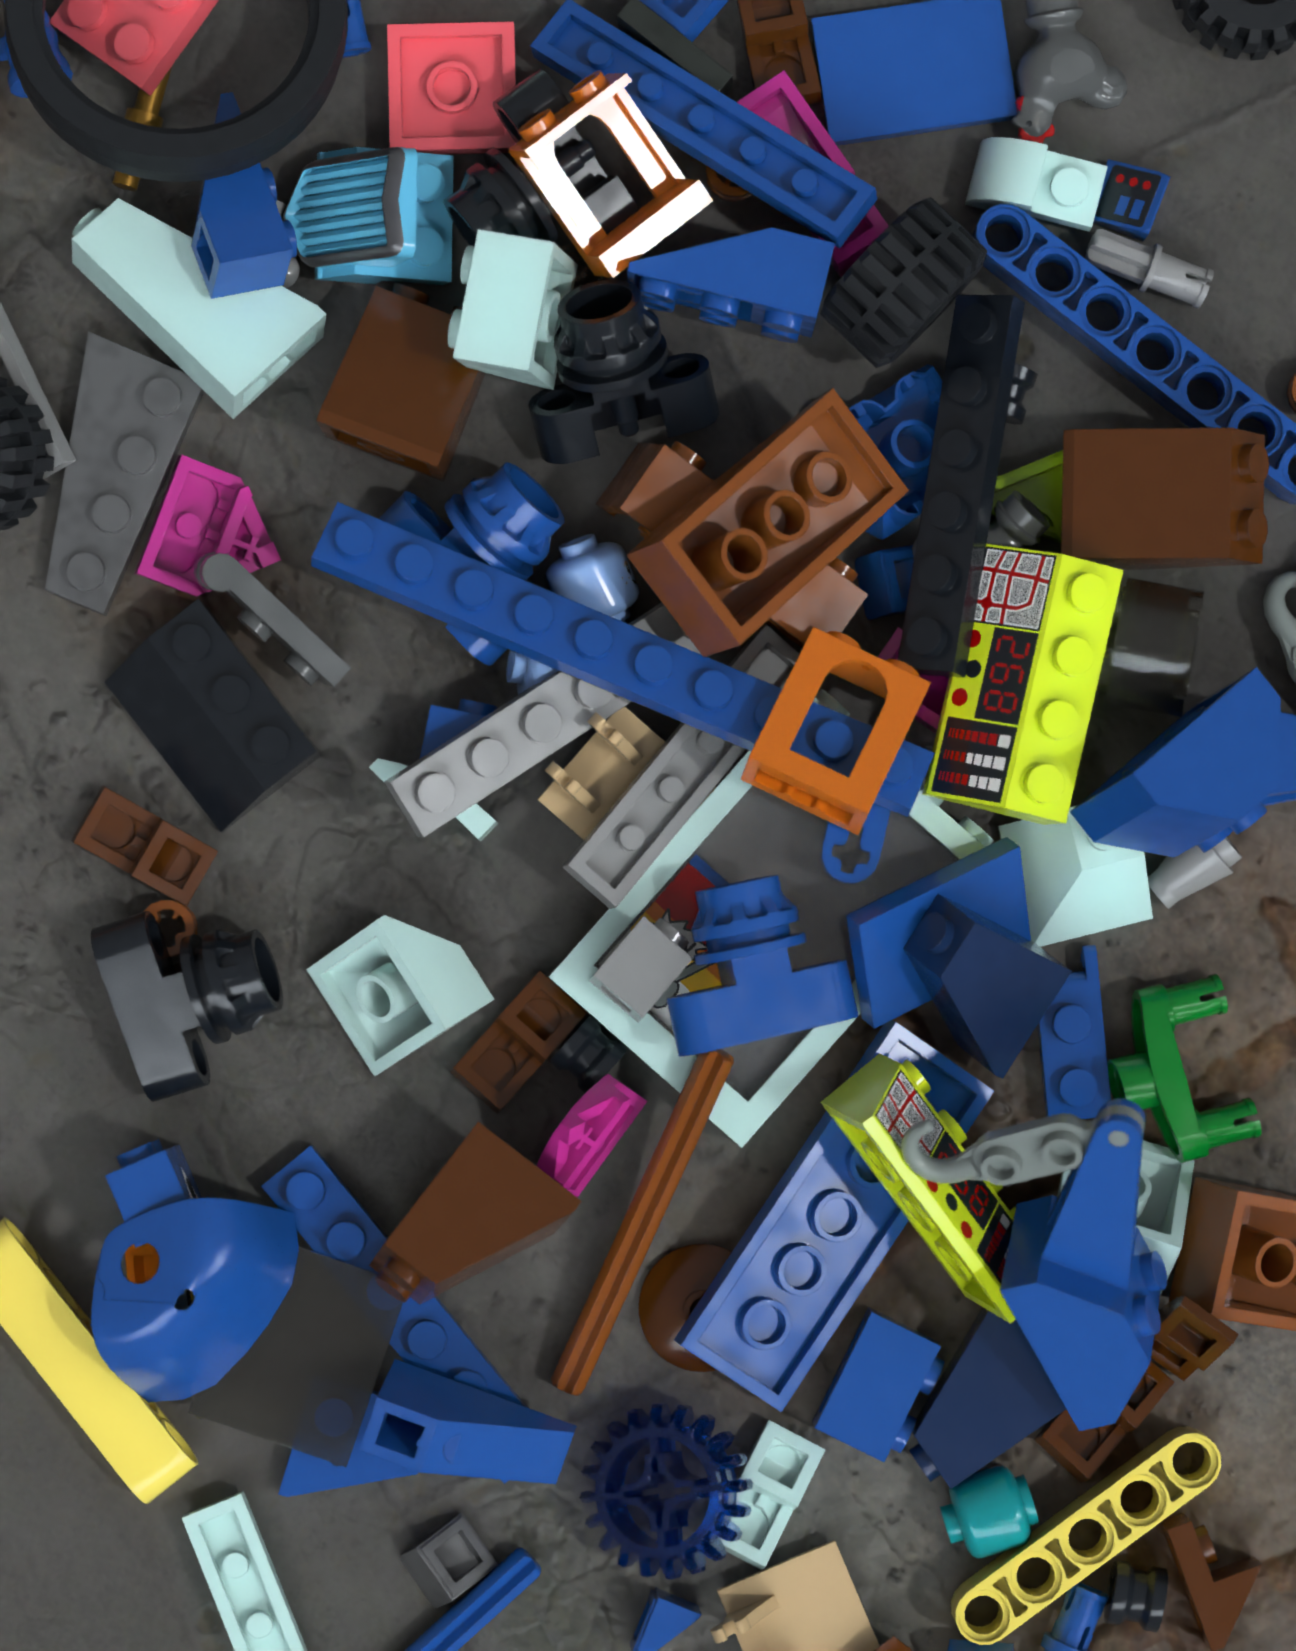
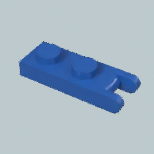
[1037,945,1111,1119]

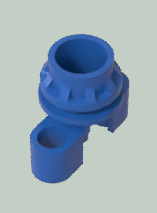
[378,462,565,666]
[666,874,859,1056]

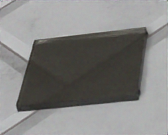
[188,1246,404,1467]

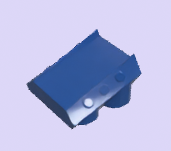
[849,364,943,540]

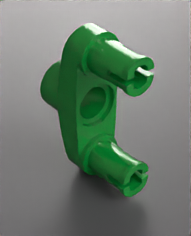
[1107,974,1262,1163]

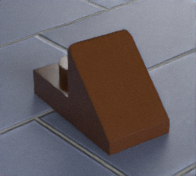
[1160,1513,1262,1651]

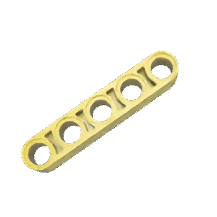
[0,1217,198,1504]
[951,1426,1221,1645]

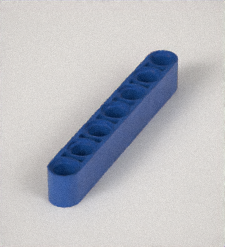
[972,204,1296,505]

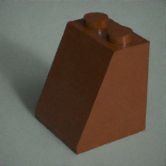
[316,283,485,482]
[1061,428,1269,570]
[369,1122,582,1305]

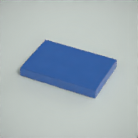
[811,0,1017,146]
[846,837,1031,1029]

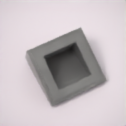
[400,1513,498,1608]

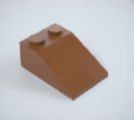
[1169,1177,1296,1331]

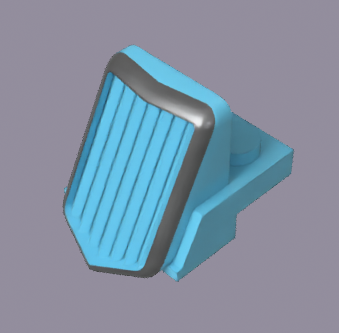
[283,147,454,285]

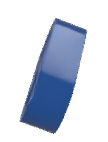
[820,803,891,884]

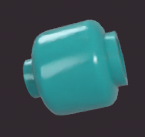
[940,1465,1039,1559]

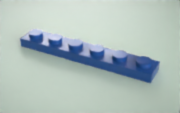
[530,0,878,249]
[261,1145,527,1484]

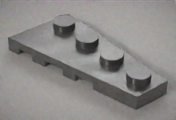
[45,331,204,616]

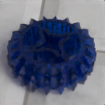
[579,1403,754,1580]

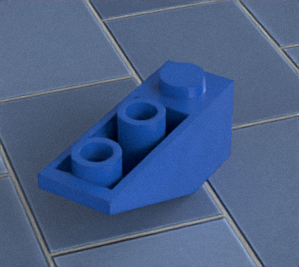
[191,92,297,299]
[359,1359,577,1484]

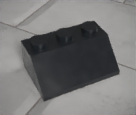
[105,599,322,833]

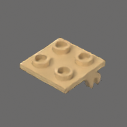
[537,707,716,840]
[710,1539,880,1651]

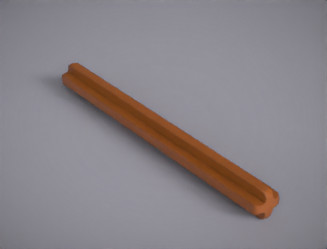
[551,1049,734,1396]

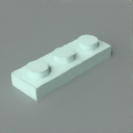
[182,1491,308,1651]

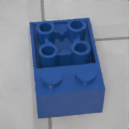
[627,227,835,343]

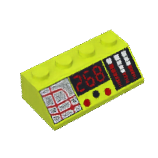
[923,544,1123,825]
[821,1053,1016,1324]

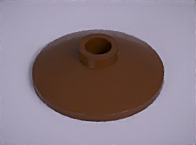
[639,1244,732,1372]

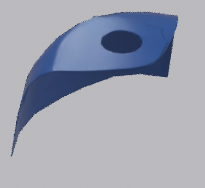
[91,1198,299,1402]

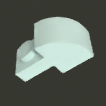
[965,137,1108,232]

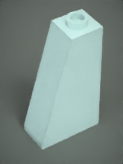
[72,198,326,419]

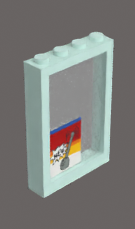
[549,689,994,1148]

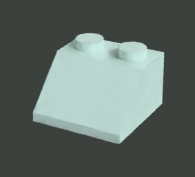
[448,229,578,390]

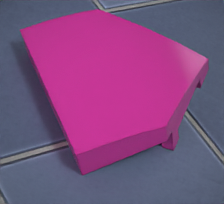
[134,455,281,597]
[537,1074,648,1198]

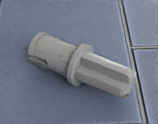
[1085,229,1214,309]

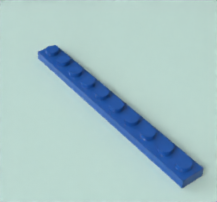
[311,502,935,817]

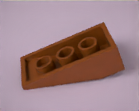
[626,388,909,657]

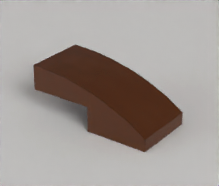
[736,0,821,105]
[71,785,218,907]
[450,971,587,1114]
[1151,1296,1238,1381]
[1034,1361,1174,1483]

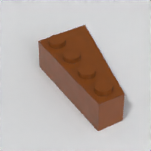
[596,441,868,648]

